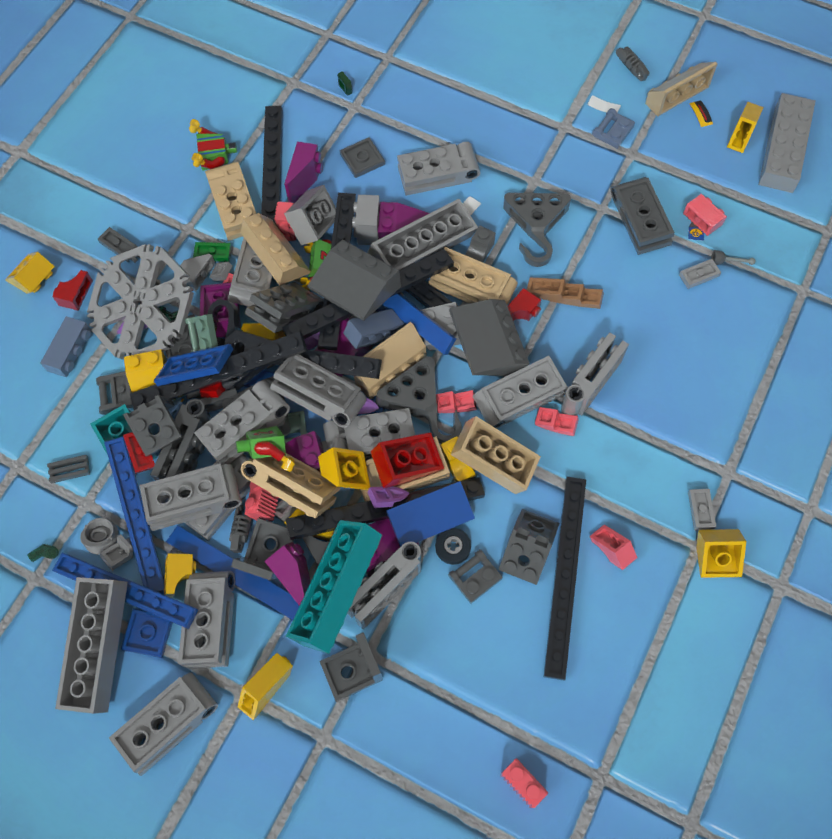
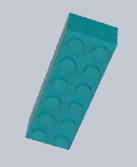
[286,520,382,654]

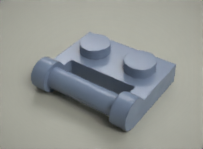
[592,108,635,149]

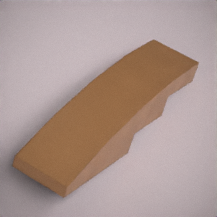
[527,277,604,309]

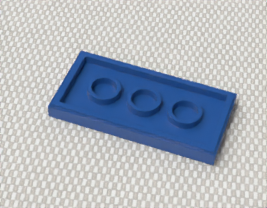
[154,344,233,386]
[386,481,475,547]

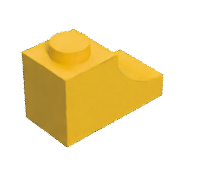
[440,436,475,482]
[164,553,196,598]

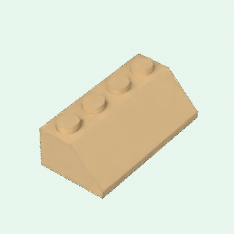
[645,62,718,116]
[241,213,311,286]
[354,322,427,399]

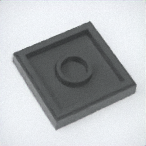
[340,137,385,178]

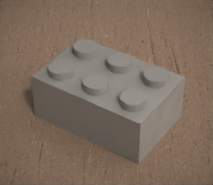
[284,185,336,245]

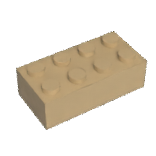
[451,416,541,494]

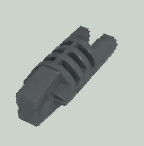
[616,47,650,81]
[229,503,252,553]

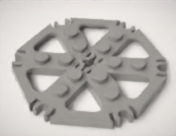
[87,244,194,359]

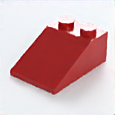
[370,432,445,488]

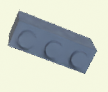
[343,309,405,349]
[40,316,92,378]

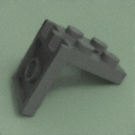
[123,395,183,457]
[498,509,560,585]
[231,518,294,580]
[319,633,383,702]

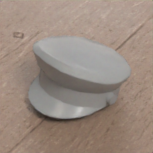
[80,518,118,555]

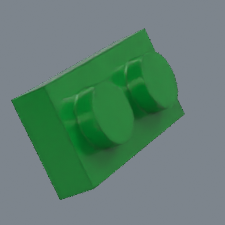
[193,242,232,262]

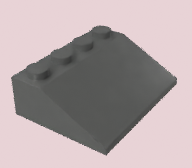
[308,240,401,321]
[449,299,530,376]

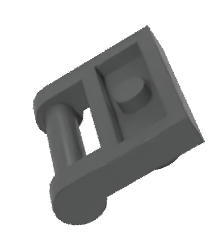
[96,371,133,415]
[448,549,503,604]

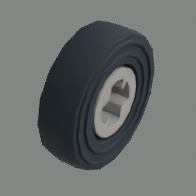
[435,528,471,565]

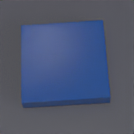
[121,608,173,658]

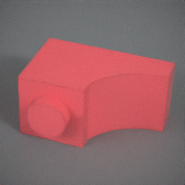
[590,524,638,570]

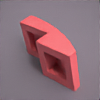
[436,390,477,413]
[535,407,579,436]

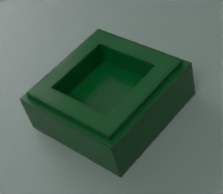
[337,71,352,96]

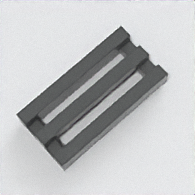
[47,455,90,484]

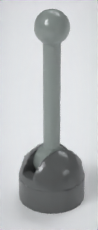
[711,250,756,265]

